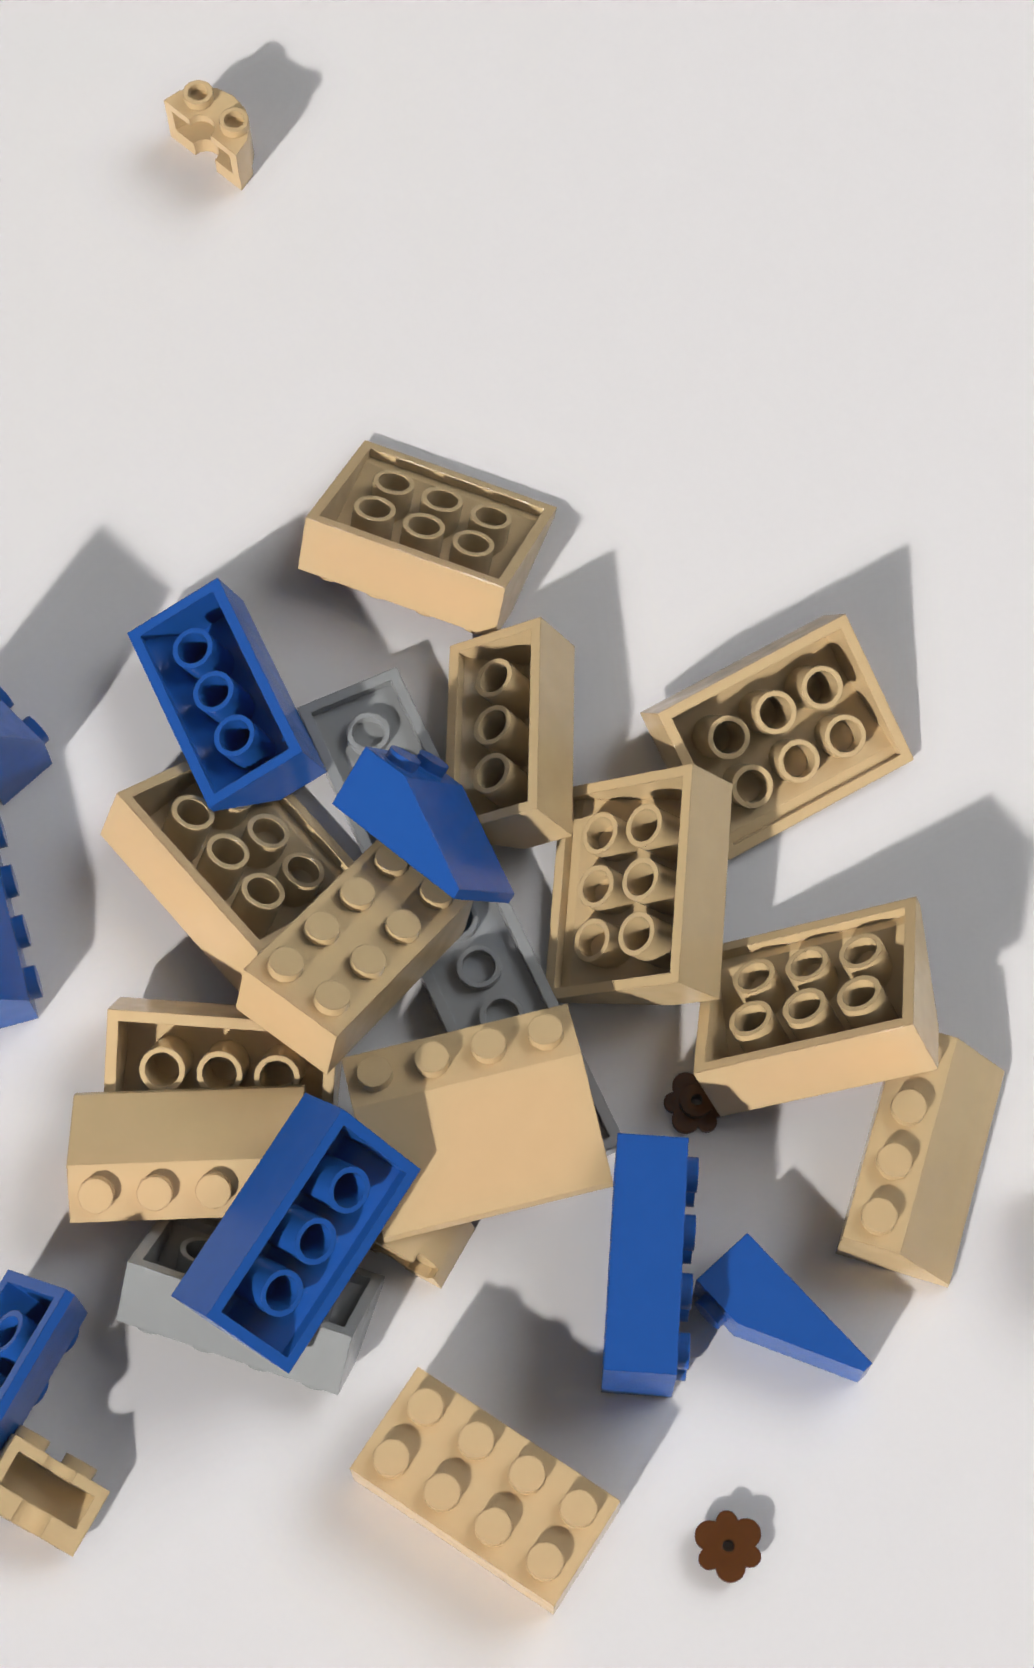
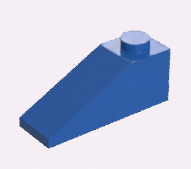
[693,1233,872,1383]

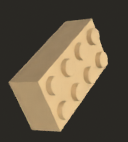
[236,840,473,1075]
[350,1367,621,1615]

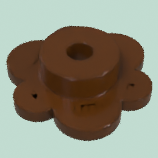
[663,1072,723,1134]
[694,1510,761,1583]

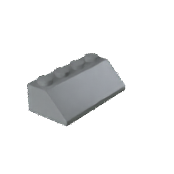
[116,1218,385,1395]

